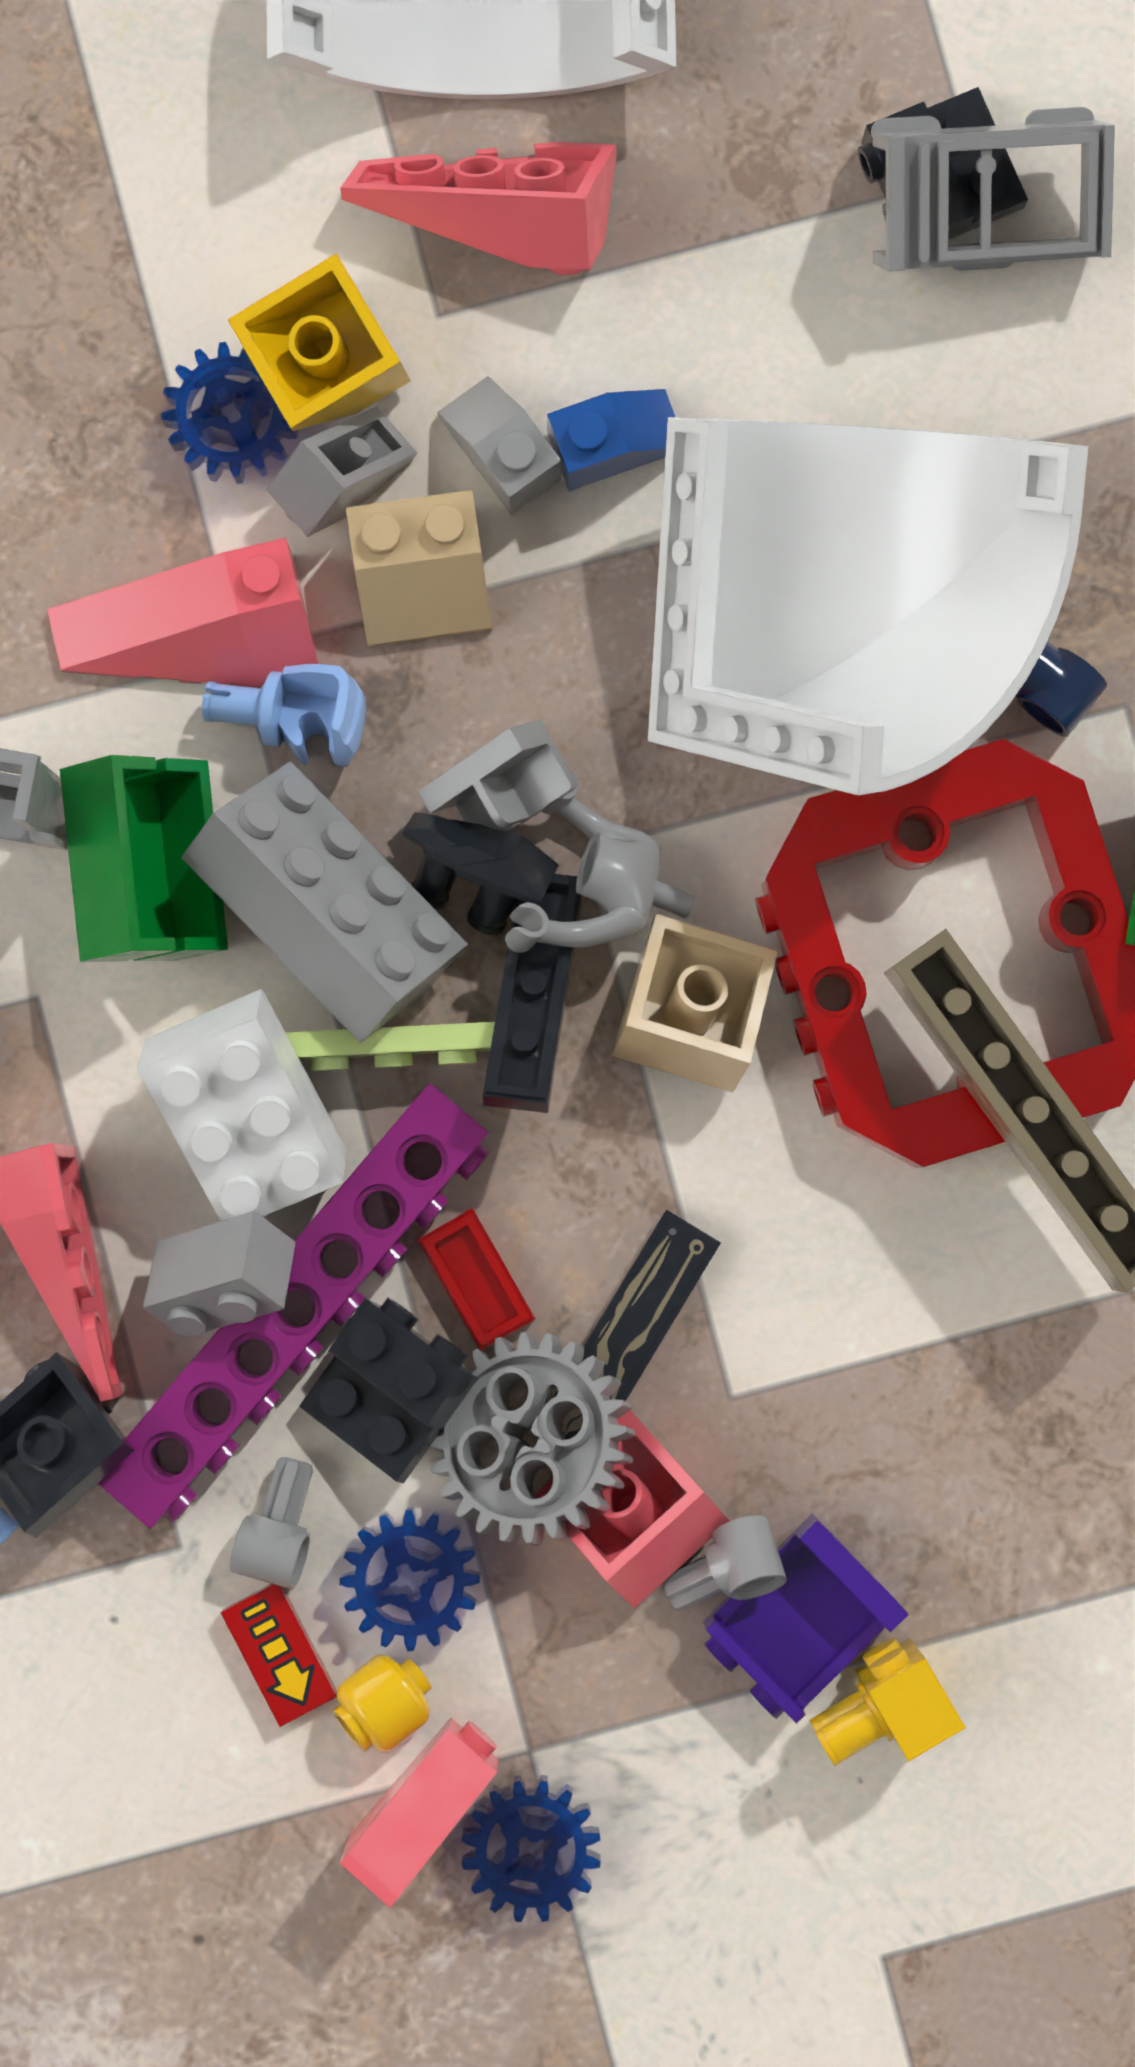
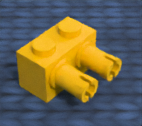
[809,1638,966,1767]

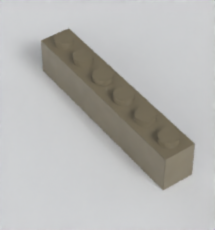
[884,929,1135,1293]

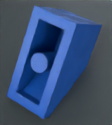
[547,389,676,492]

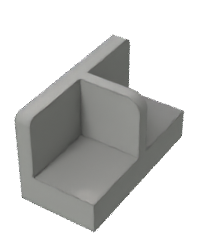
[417,720,577,832]

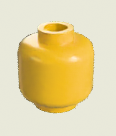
[333,1654,432,1753]

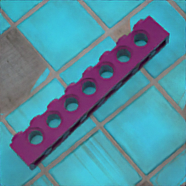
[98,1083,491,1529]

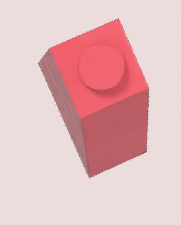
[340,1718,499,1908]

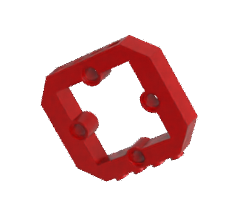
[755,739,1135,1168]

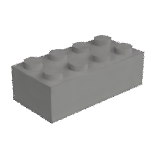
[181,761,468,1043]

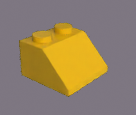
[227,253,411,431]

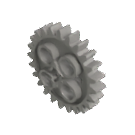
[430,1332,635,1546]

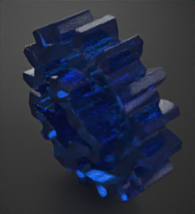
[161,342,299,484]
[339,1507,481,1652]
[461,1775,601,1922]

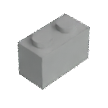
[143,1211,296,1337]

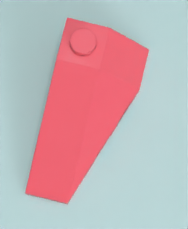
[340,142,616,275]
[47,538,319,688]
[0,1143,123,1402]

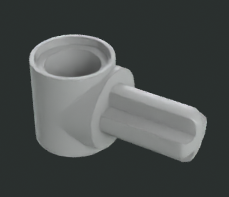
[230,1457,313,1590]
[663,1515,787,1611]

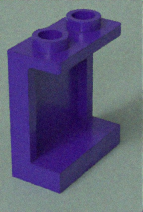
[703,1514,909,1724]

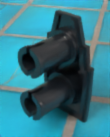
[402,812,559,935]

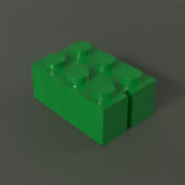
[59,755,228,962]

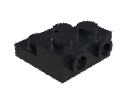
[857,87,1028,240]
[299,1297,478,1484]
[0,1352,135,1538]

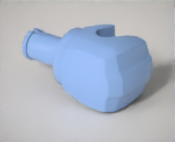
[202,664,366,767]

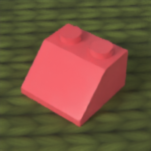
[535,1410,730,1609]

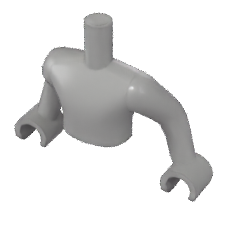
[505,770,695,953]

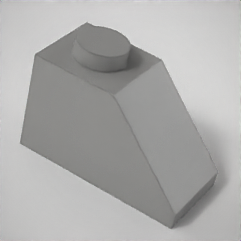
[437,376,562,515]
[266,406,417,537]

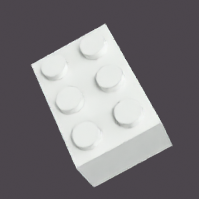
[137,989,347,1221]

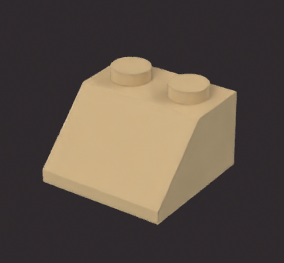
[346,490,492,648]
[611,914,778,1093]

